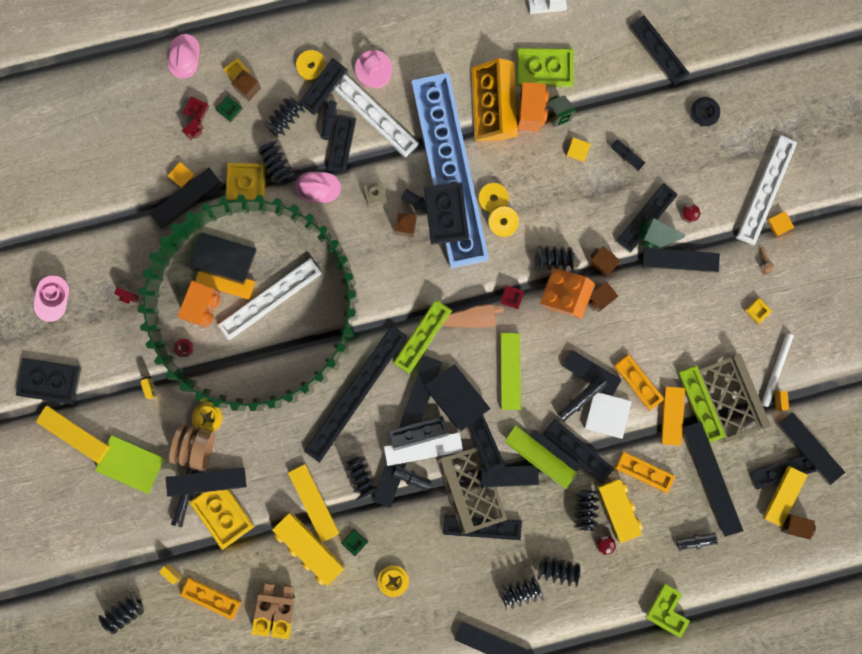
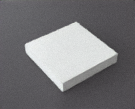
[584,393,632,439]

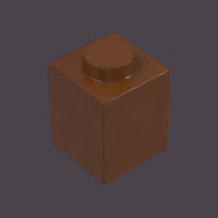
[231,69,261,102]
[394,212,417,238]
[589,246,621,277]
[588,281,619,312]
[782,514,816,540]

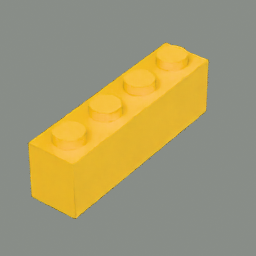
[272,512,345,586]

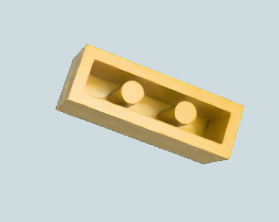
[596,478,643,543]

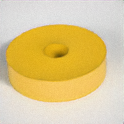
[296,50,327,82]
[478,183,509,214]
[488,206,519,237]

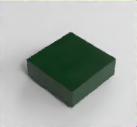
[215,95,243,123]
[341,528,369,556]

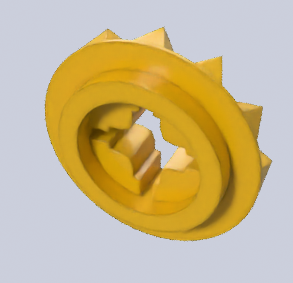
[192,402,223,432]
[378,565,409,597]

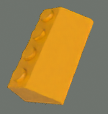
[471,58,518,141]

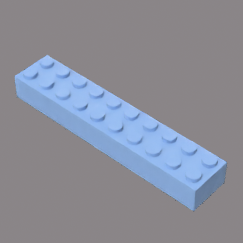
[411,73,489,269]

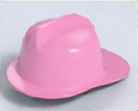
[168,34,200,79]
[295,172,341,203]
[34,276,69,322]

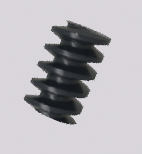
[264,96,305,137]
[258,140,295,183]
[535,245,575,271]
[342,456,377,500]
[574,490,599,531]
[537,556,581,587]
[501,577,544,611]
[99,591,144,634]

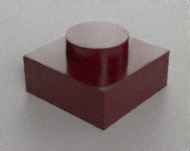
[183,96,209,122]
[181,118,204,141]
[500,285,524,310]
[114,287,139,304]

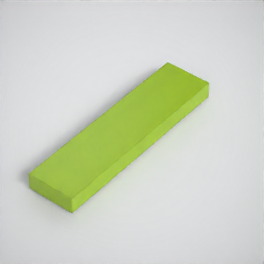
[393,300,452,374]
[501,333,521,410]
[679,365,726,442]
[504,426,577,489]

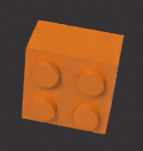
[517,82,549,132]
[540,268,595,320]
[177,281,221,328]

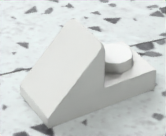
[528,0,567,14]

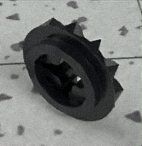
[690,97,721,127]

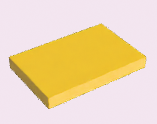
[189,490,255,550]

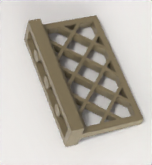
[699,354,771,442]
[437,448,507,535]

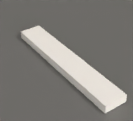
[334,74,419,158]
[736,135,797,245]
[217,258,322,341]

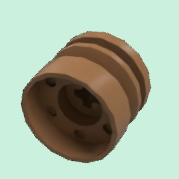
[169,423,215,471]

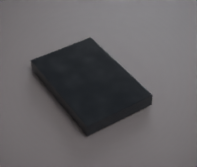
[424,182,469,245]
[189,232,257,285]
[16,358,81,405]
[424,364,491,432]

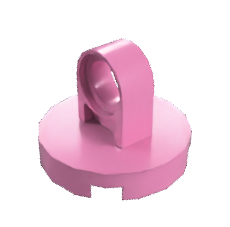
[355,50,392,88]

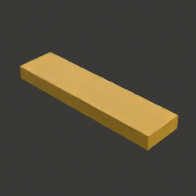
[36,406,110,463]
[288,464,340,543]

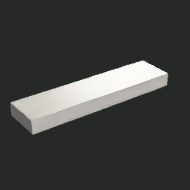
[383,432,463,466]

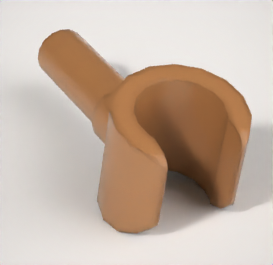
[760,247,774,275]

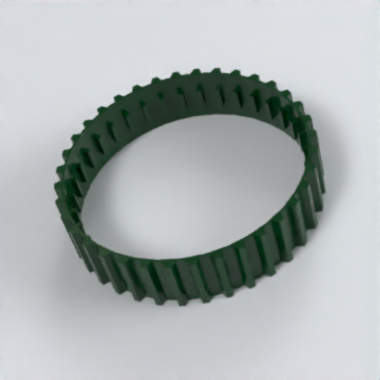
[138,194,359,411]

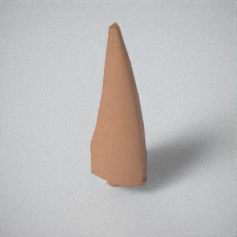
[418,303,504,328]

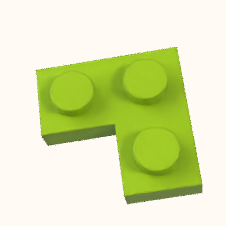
[645,583,690,638]

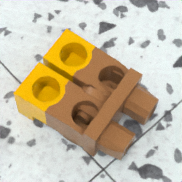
[251,582,295,639]

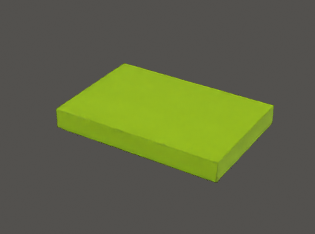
[517,48,574,87]
[95,435,165,494]

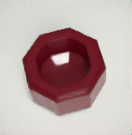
[680,204,701,223]
[174,339,194,357]
[596,535,616,555]

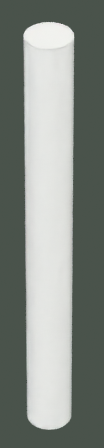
[761,333,794,407]

